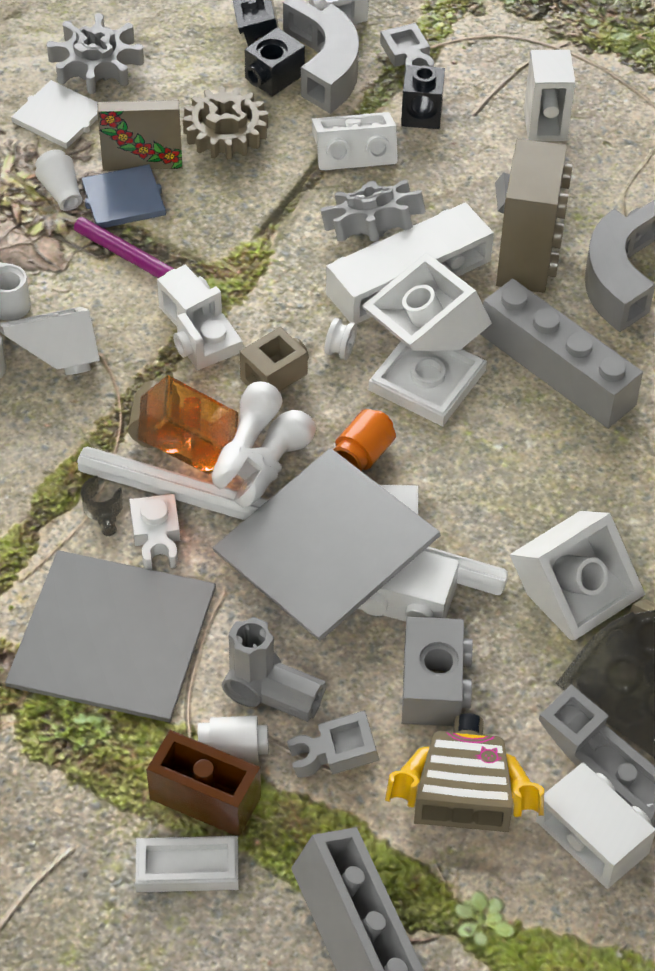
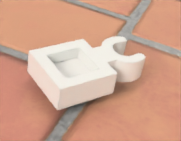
[129,494,181,570]

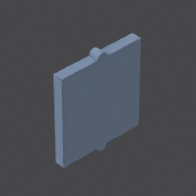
[81,164,166,228]

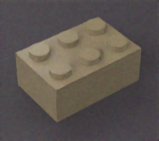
[496,138,573,293]

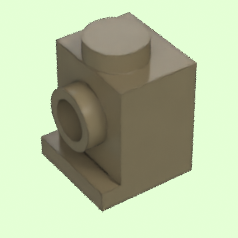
[240,326,309,392]

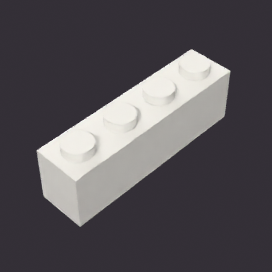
[326,202,494,324]

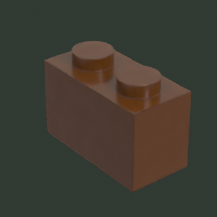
[146,730,261,837]

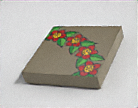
[97,100,183,171]

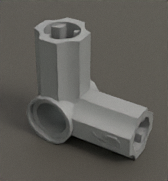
[222,617,326,722]

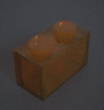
[138,375,238,475]

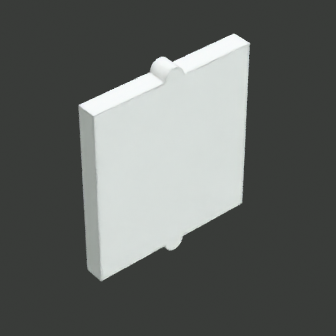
[11,80,98,149]

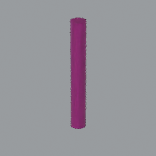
[74,217,175,278]

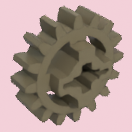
[183,86,268,159]

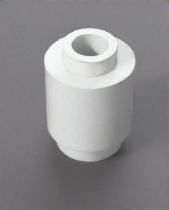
[198,715,269,765]

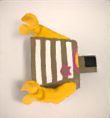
[385,713,544,832]

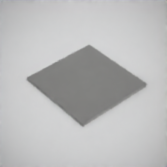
[212,448,441,641]
[5,550,216,723]

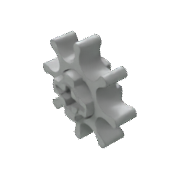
[47,13,144,94]
[320,180,426,241]

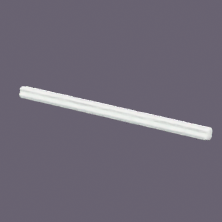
[77,446,508,595]

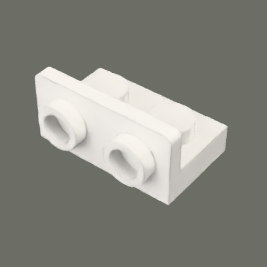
[311,112,398,170]

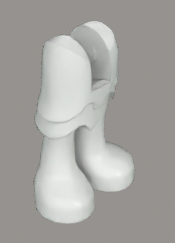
[212,381,316,508]

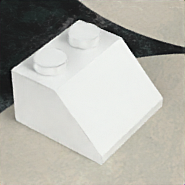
[362,252,492,351]
[510,511,645,640]

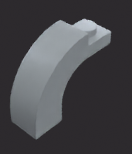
[283,0,359,114]
[585,200,655,332]

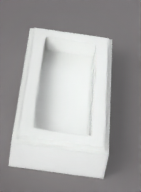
[135,836,239,892]

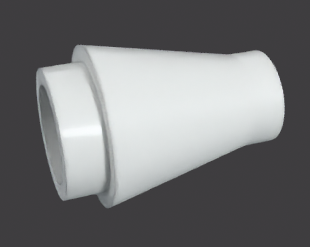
[35,149,83,211]

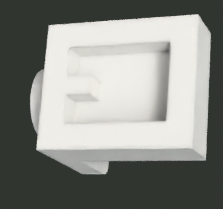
[173,313,243,371]

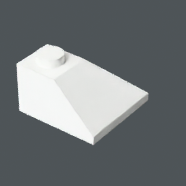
[0,307,100,375]

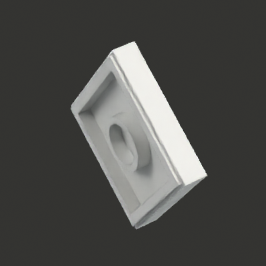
[368,341,487,427]

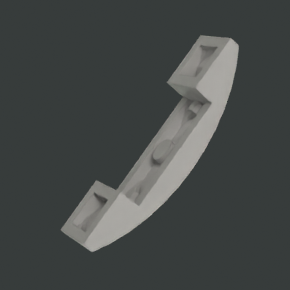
[539,684,655,828]

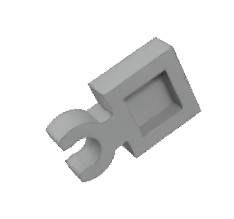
[380,23,434,75]
[287,710,380,778]

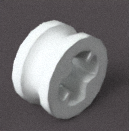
[324,318,357,360]

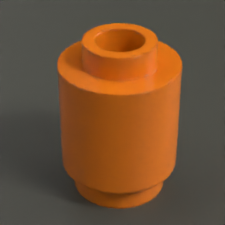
[333,409,396,471]

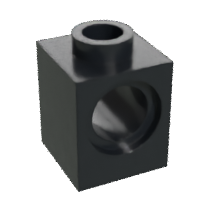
[245,27,305,97]
[401,65,445,130]

